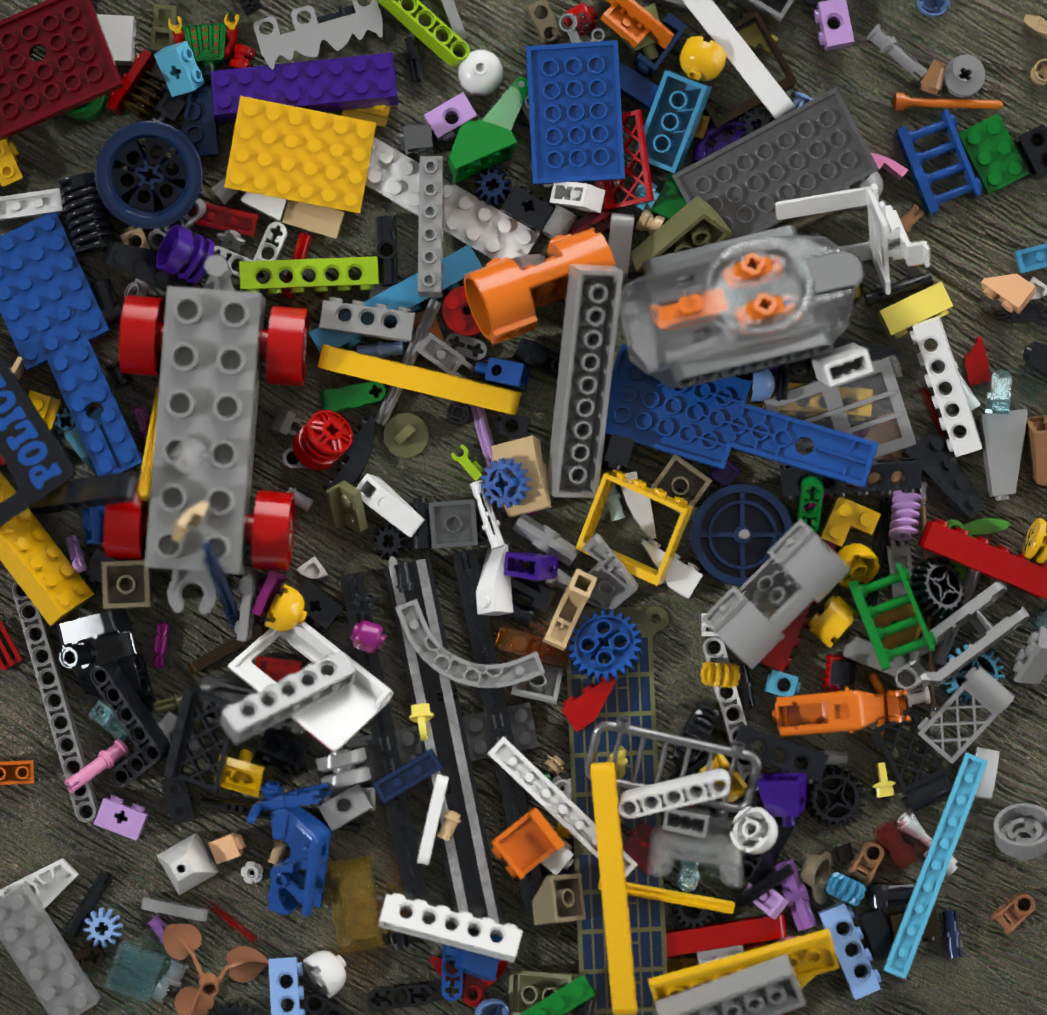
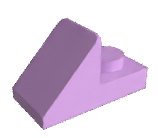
[742,884,789,920]

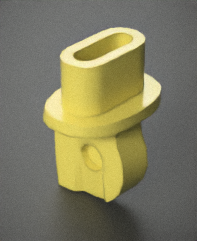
[409,703,434,741]
[608,745,628,779]
[872,762,896,798]

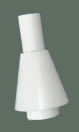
[897,812,932,848]

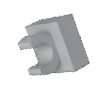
[271,408,301,435]

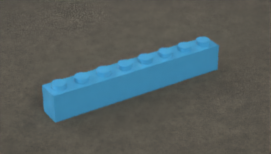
[309,244,483,352]

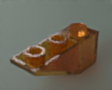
[495,626,570,668]

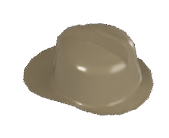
[801,852,832,905]

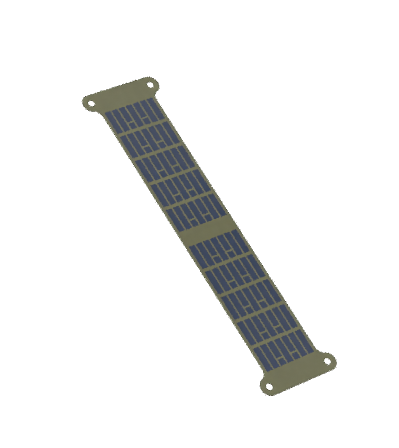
[547,606,669,1015]

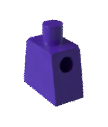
[504,552,560,581]
[756,773,806,827]

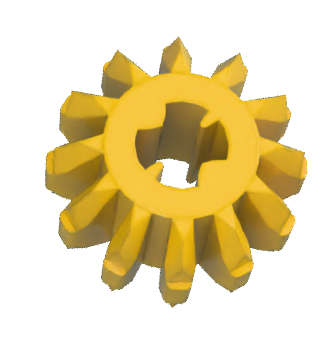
[700,661,740,688]

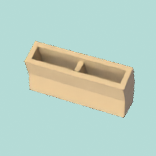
[282,200,345,239]

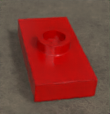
[255,656,303,682]

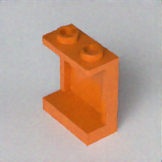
[491,807,565,880]

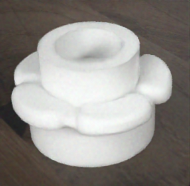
[241,861,263,884]

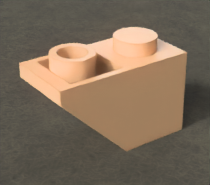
[981,274,1036,314]
[208,831,246,864]

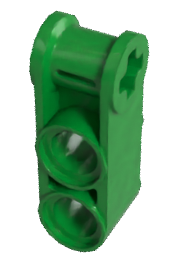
[319,381,387,412]

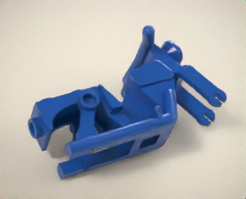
[246,781,332,916]

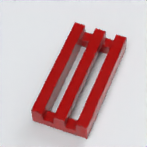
[0,620,24,671]

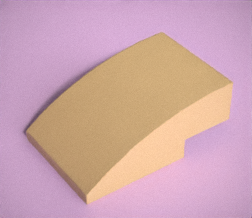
[491,435,551,518]

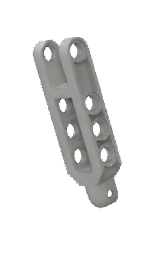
[895,580,1030,692]

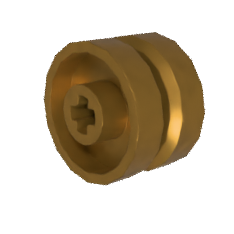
[873,599,921,650]

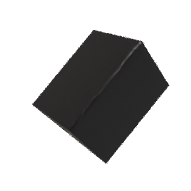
[835,843,854,862]

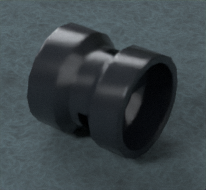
[447,401,470,426]

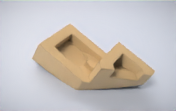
[1023,15,1047,39]
[171,501,209,543]

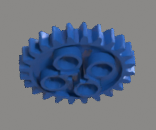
[568,609,643,683]

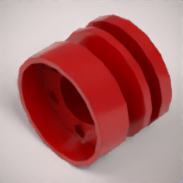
[292,410,353,471]

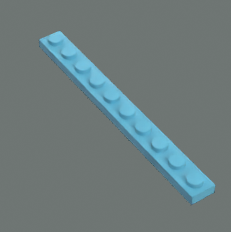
[883,753,988,979]

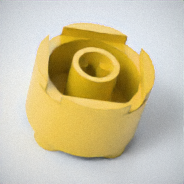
[808,595,860,649]

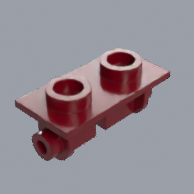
[567,210,611,235]

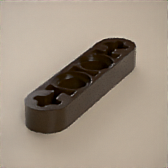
[187,621,269,675]

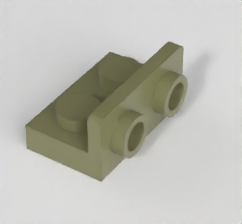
[326,480,368,532]

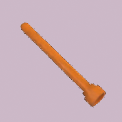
[893,93,1003,111]

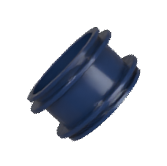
[95,121,203,229]

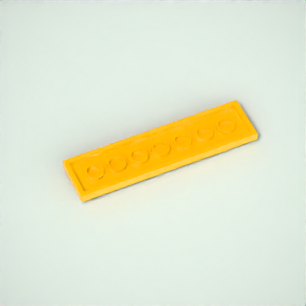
[648,929,840,1002]

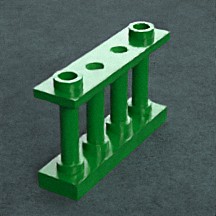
[848,563,937,671]

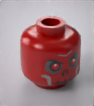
[564,3,598,37]

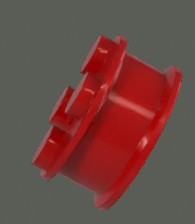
[442,286,482,337]

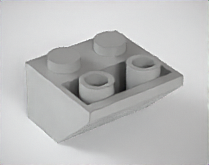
[1013,626,1047,684]

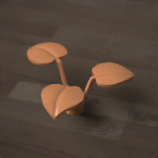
[163,924,269,1015]

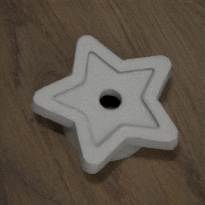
[217,230,246,252]

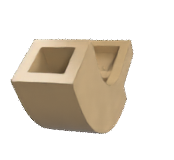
[542,569,598,651]

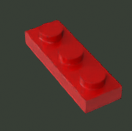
[106,49,157,116]
[190,201,259,237]

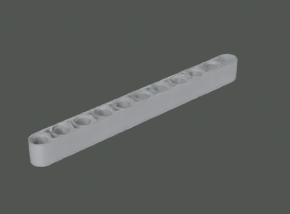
[12,582,99,822]

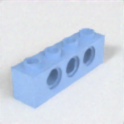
[817,901,882,1000]
[268,957,305,1015]

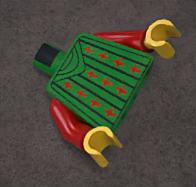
[168,13,239,78]

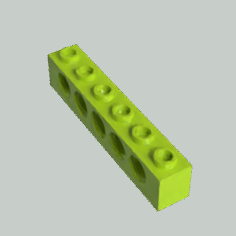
[239,256,379,294]

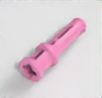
[64,739,130,793]

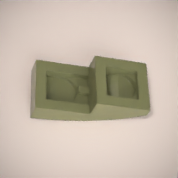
[150,4,178,51]

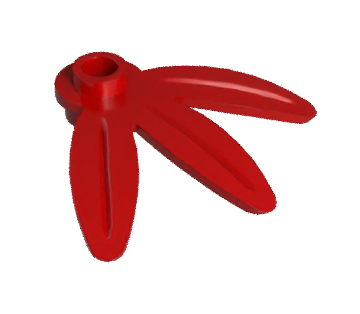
[430,956,509,1007]

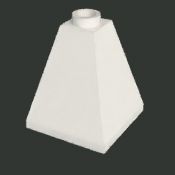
[157,832,219,895]

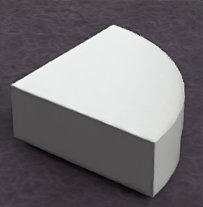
[1029,277,1047,300]
[296,556,329,579]

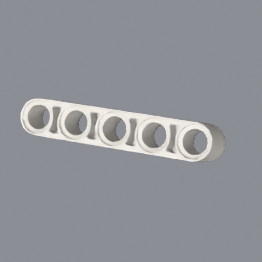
[619,769,730,819]

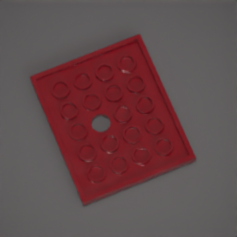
[0,0,124,141]

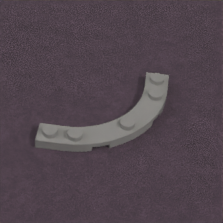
[395,599,545,688]

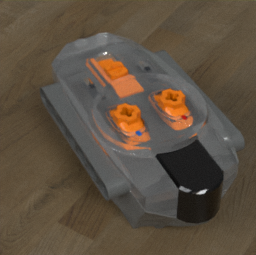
[618,225,864,389]

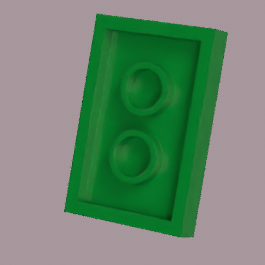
[958,114,1029,196]

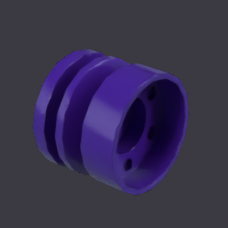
[156,224,214,284]

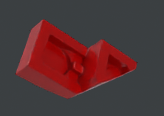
[964,336,991,386]

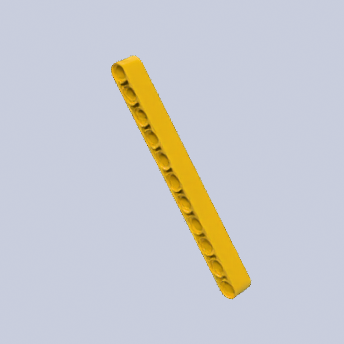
[591,762,638,1015]

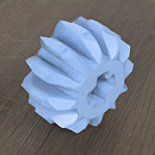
[83,908,123,948]

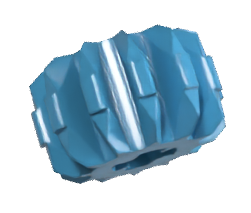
[825,872,866,906]

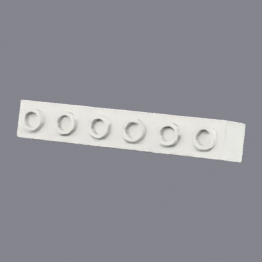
[910,316,983,457]
[378,893,522,963]

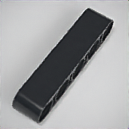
[737,786,811,886]

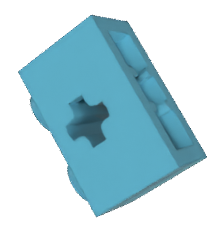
[154,41,205,97]

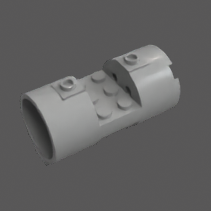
[701,519,851,669]

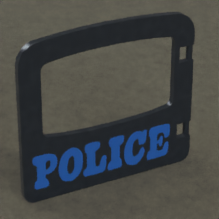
[0,353,75,527]

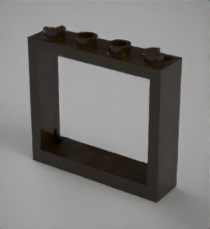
[677,10,798,129]

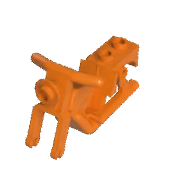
[772,672,910,738]

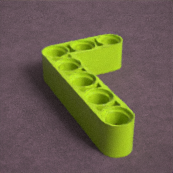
[377,0,470,67]

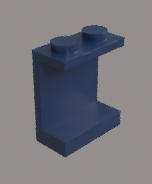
[633,12,687,78]

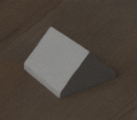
[511,664,563,704]

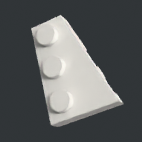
[0,858,79,909]

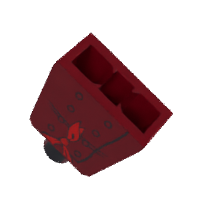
[621,821,674,874]

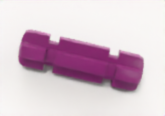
[152,622,171,668]

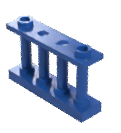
[894,109,983,217]

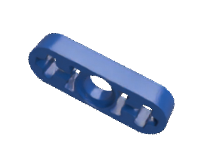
[441,944,463,1001]

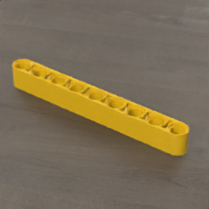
[317,344,522,415]

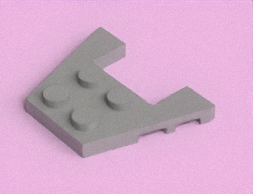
[544,534,639,612]

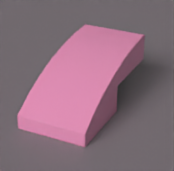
[871,153,908,181]

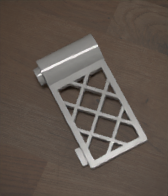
[917,665,1015,764]

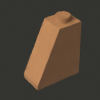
[1025,414,1047,486]

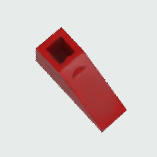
[561,673,620,733]

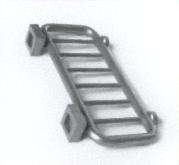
[585,717,761,829]

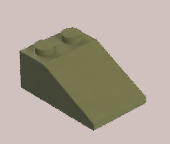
[508,969,579,1015]

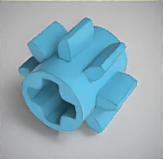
[634,183,660,210]

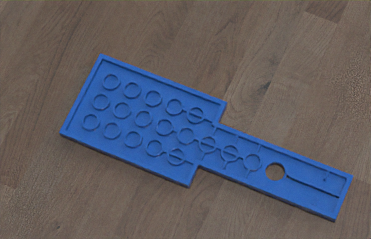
[0,212,143,476]
[605,344,879,488]

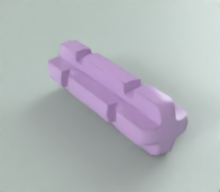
[65,535,87,573]

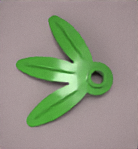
[946,518,1010,586]

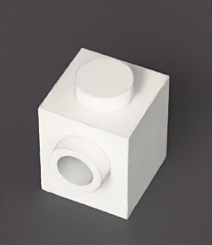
[540,838,574,875]

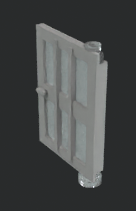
[760,354,917,484]

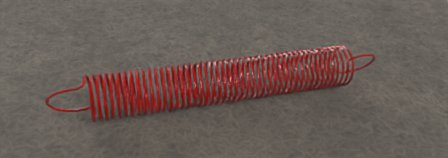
[916,381,949,443]
[206,901,262,947]

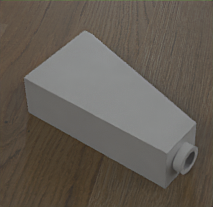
[978,409,1028,501]

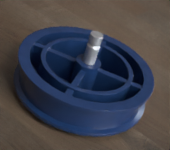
[690,484,793,586]

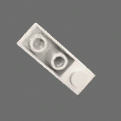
[356,474,425,537]
[641,538,703,599]

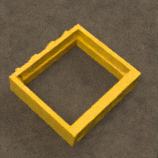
[575,469,693,586]

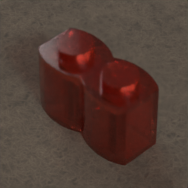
[873,820,917,869]

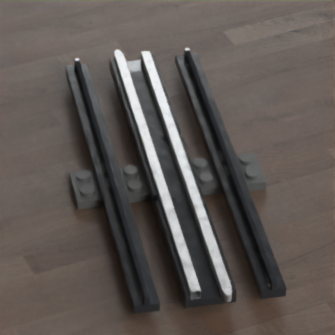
[340,549,543,939]

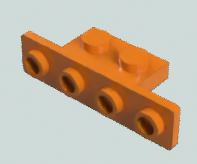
[600,0,675,49]

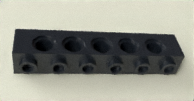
[779,457,922,500]

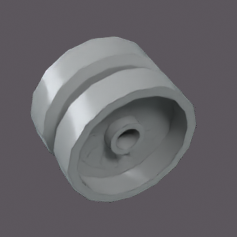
[315,747,372,791]

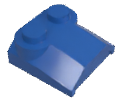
[81,506,106,545]

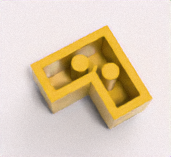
[819,497,881,548]

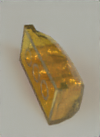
[327,855,386,955]

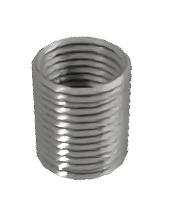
[542,205,577,239]

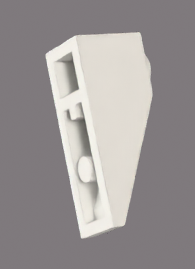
[476,544,513,616]

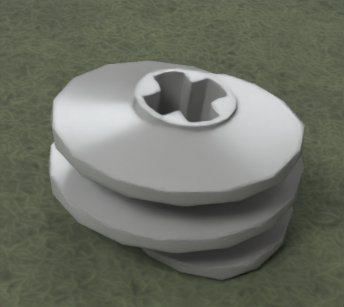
[943,54,986,98]

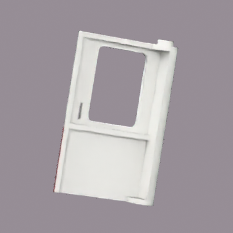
[228,621,394,752]

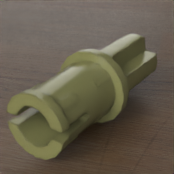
[153,693,182,714]

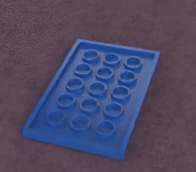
[526,40,625,185]

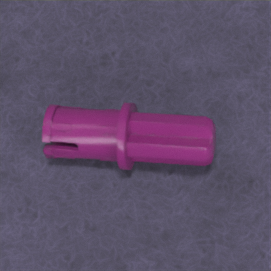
[134,407,150,446]

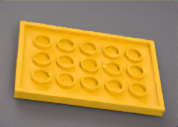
[224,96,376,214]

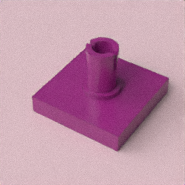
[252,570,285,617]

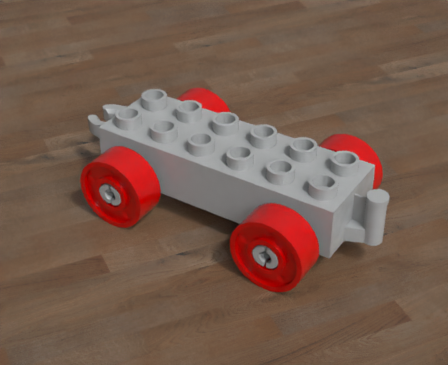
[104,255,310,615]

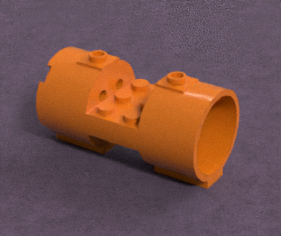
[464,228,622,345]

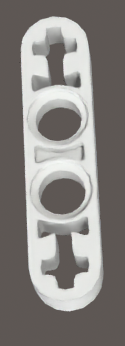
[417,774,449,865]

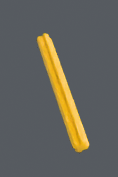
[137,386,159,501]
[598,879,735,914]

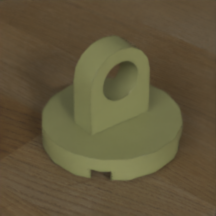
[383,413,429,458]

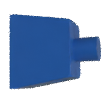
[475,358,531,392]
[445,935,502,982]

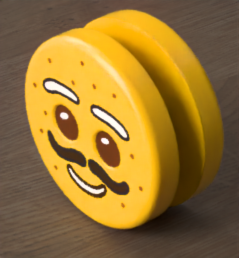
[1022,518,1047,564]

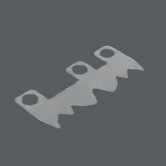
[253,0,383,70]

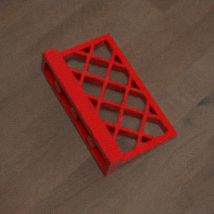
[595,110,654,212]

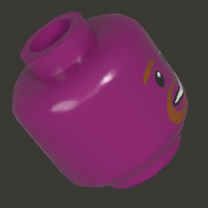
[350,620,386,653]

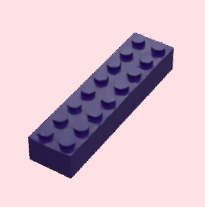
[210,52,399,124]

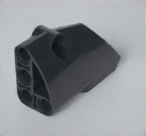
[56,608,155,713]

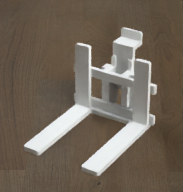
[775,184,930,295]

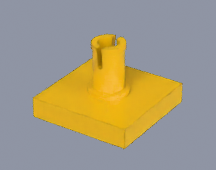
[215,749,265,798]

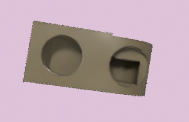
[526,0,561,45]

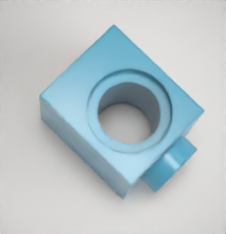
[764,669,801,697]

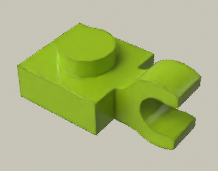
[451,445,484,481]

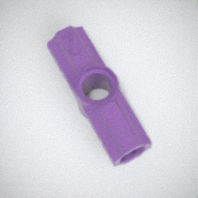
[774,859,817,931]

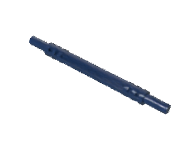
[201,542,240,635]

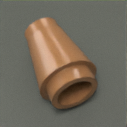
[920,59,946,95]

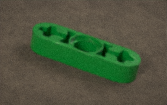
[797,476,823,533]

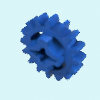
[481,458,531,508]

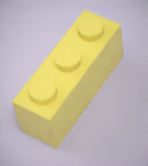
[877,281,953,339]

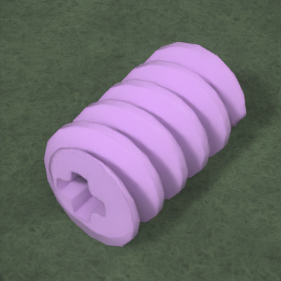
[889,490,922,542]

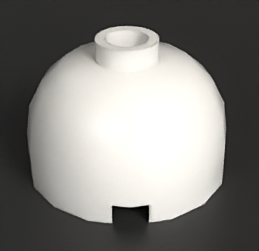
[458,50,503,96]
[730,806,778,854]
[303,950,347,998]

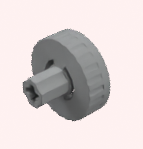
[994,803,1047,862]

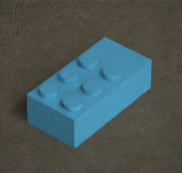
[634,70,713,173]

